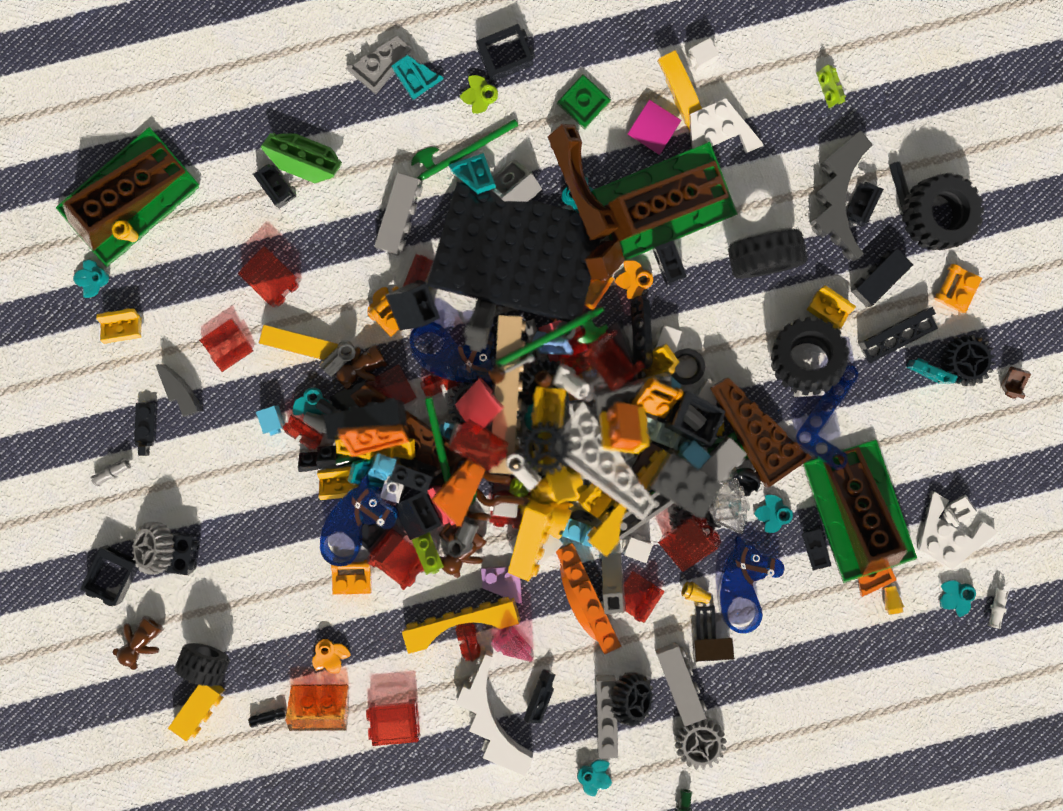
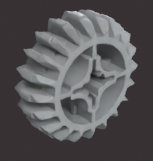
[132,522,175,574]
[674,718,727,770]

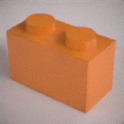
[607,402,642,449]

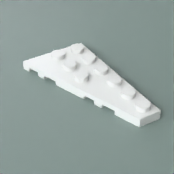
[547,402,655,520]

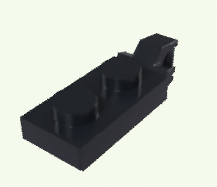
[134,403,157,456]
[523,669,556,723]

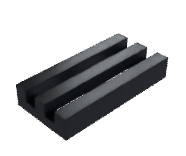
[695,605,716,640]

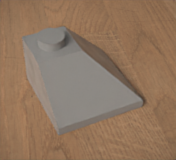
[491,159,542,202]

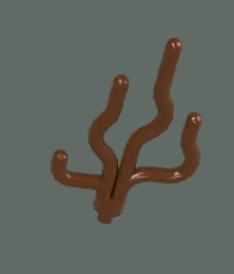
[431,454,530,521]

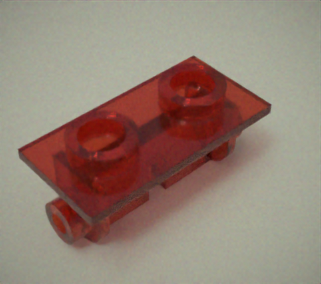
[403,254,433,287]
[420,367,461,397]
[282,415,324,450]
[455,622,481,662]

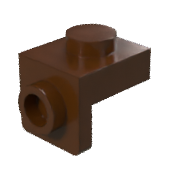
[1001,366,1031,399]

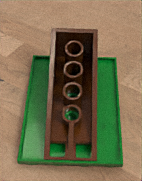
[56,127,199,268]
[591,142,738,260]
[803,440,917,583]

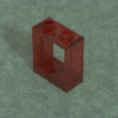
[448,419,510,472]

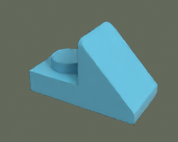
[561,518,597,547]

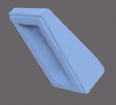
[532,331,574,355]

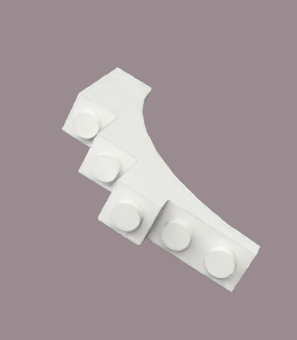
[454,650,533,776]

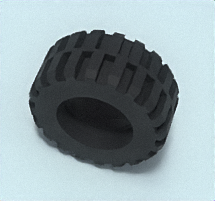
[902,173,984,251]
[728,228,808,279]
[771,317,850,395]

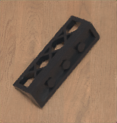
[858,307,938,364]

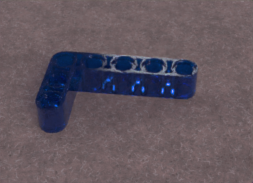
[796,365,858,470]

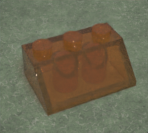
[285,684,349,731]

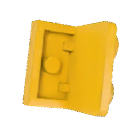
[599,407,650,454]

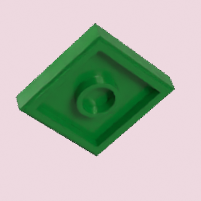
[557,74,611,129]

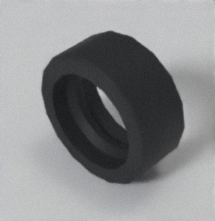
[671,348,706,385]

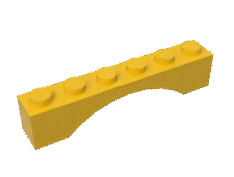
[586,450,667,557]
[402,597,521,654]

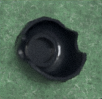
[730,468,761,497]

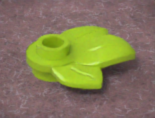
[460,75,498,114]

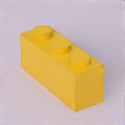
[168,685,225,742]

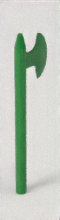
[411,119,518,181]
[495,307,607,368]
[425,397,476,506]

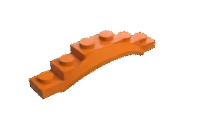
[556,542,622,655]

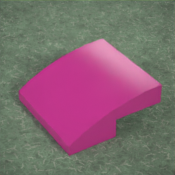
[628,100,682,155]

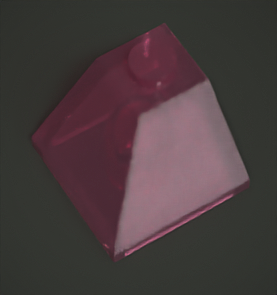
[491,626,534,662]

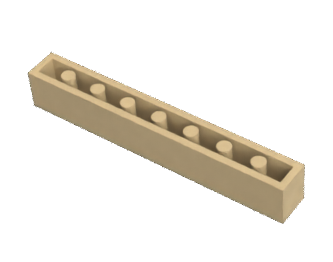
[490,316,526,474]

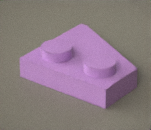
[481,566,522,603]

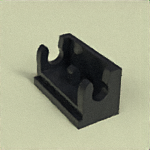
[253,164,296,209]
[846,182,884,227]
[802,525,832,571]

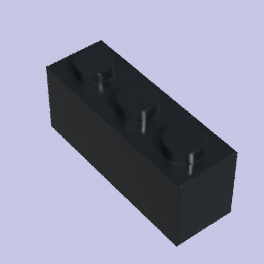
[851,248,914,307]

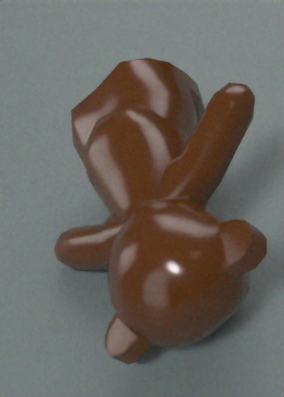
[336,344,388,390]
[440,532,487,578]
[112,616,164,670]

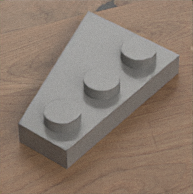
[345,36,412,94]

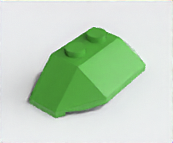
[261,133,342,183]

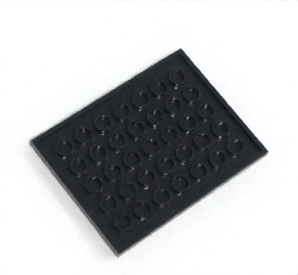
[427,182,601,322]

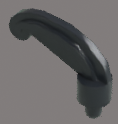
[570,509,593,522]

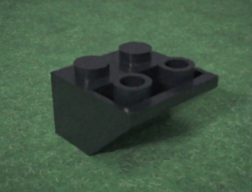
[385,279,440,331]
[393,492,443,540]

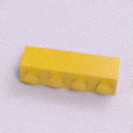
[508,499,554,582]

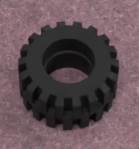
[174,643,230,686]

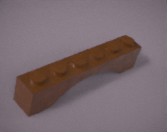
[548,124,619,240]

